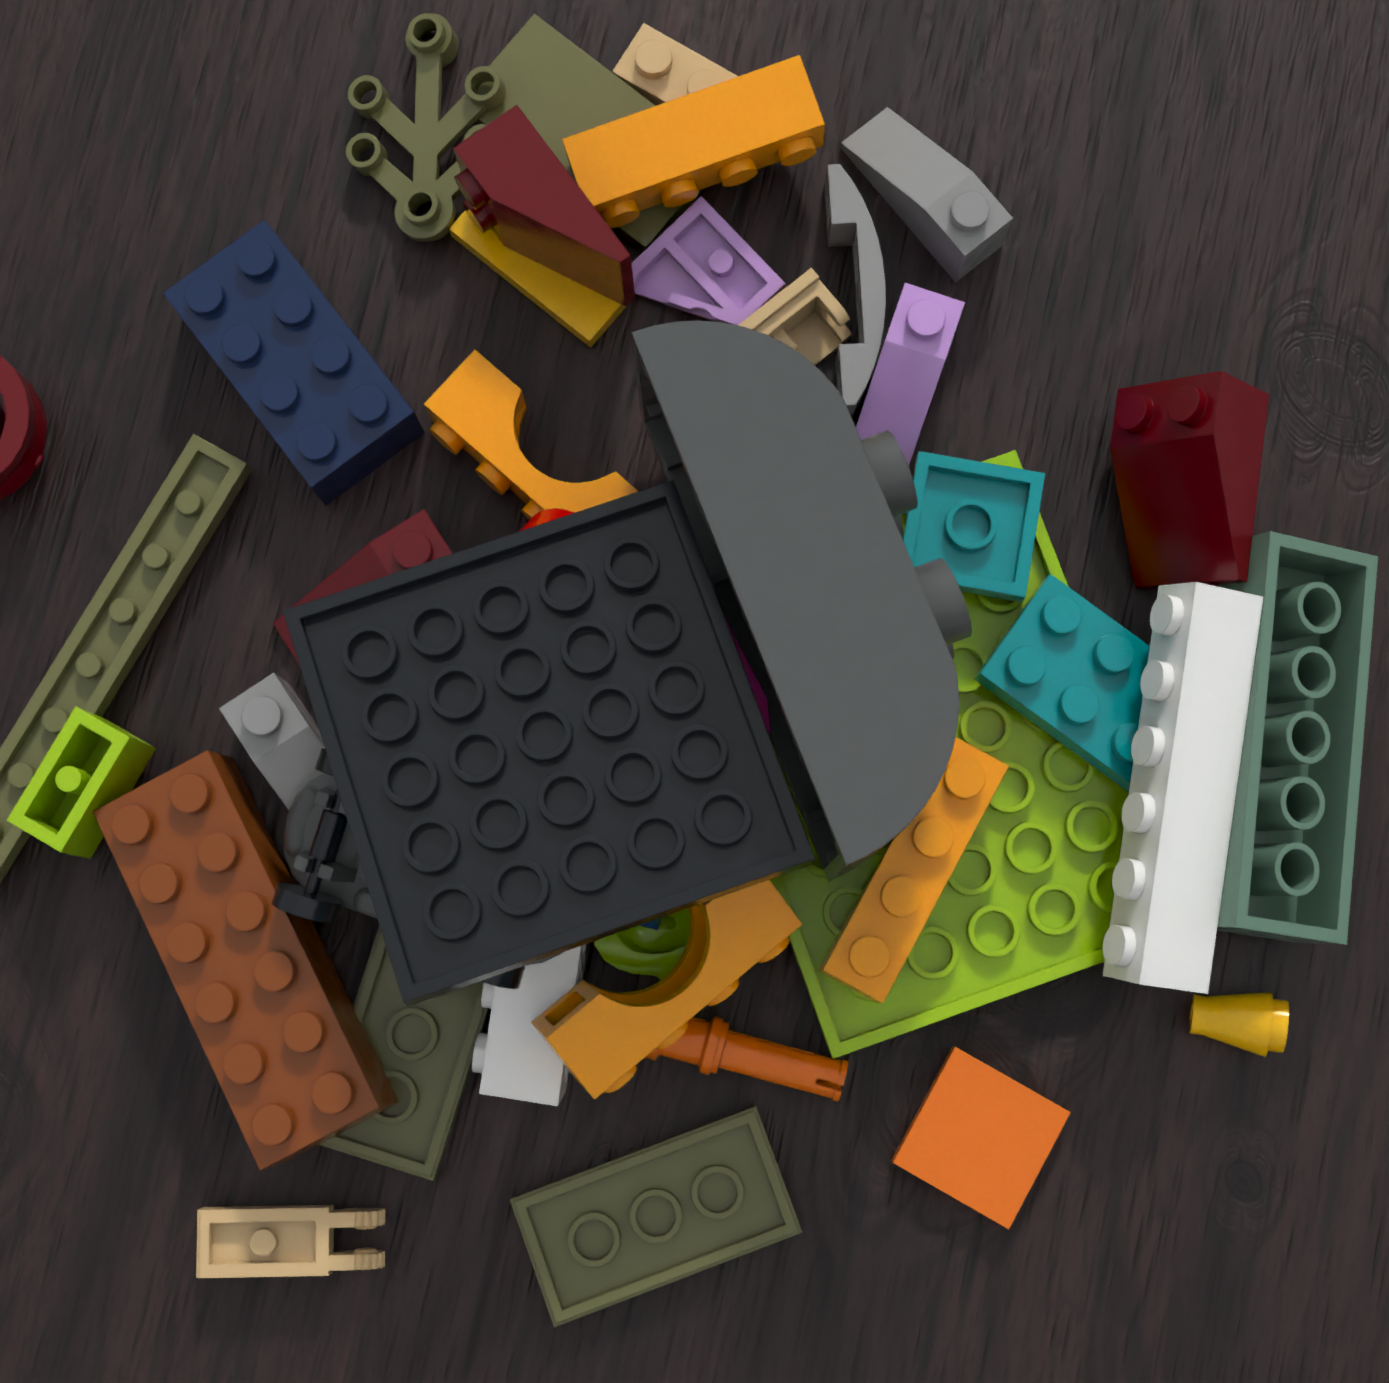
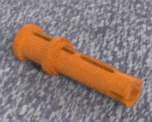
[646,1016,849,1102]

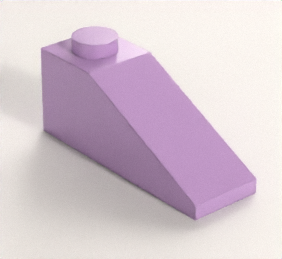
[856,283,965,467]

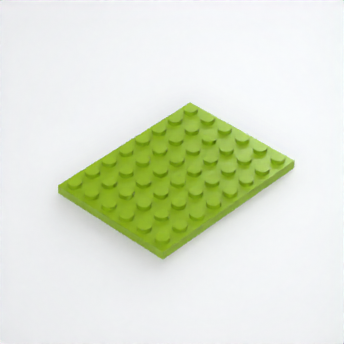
[768,450,1129,1059]

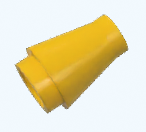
[1189,992,1289,1057]

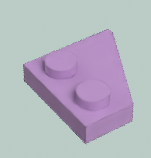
[632,196,787,325]

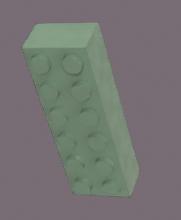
[1217,531,1378,945]

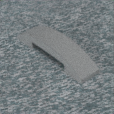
[824,164,886,420]

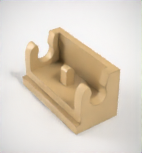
[738,268,852,366]

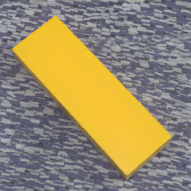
[449,210,628,348]

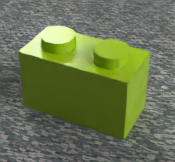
[6,706,157,859]

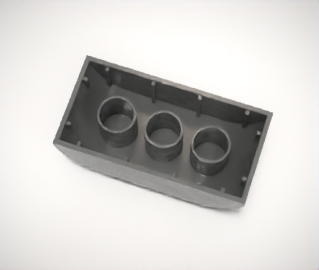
[631,320,972,882]

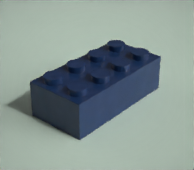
[163,219,425,506]

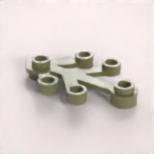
[346,13,506,242]

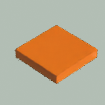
[891,1046,1071,1230]

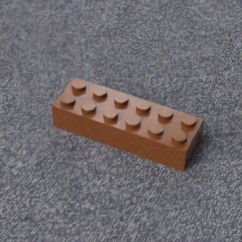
[93,750,399,1171]

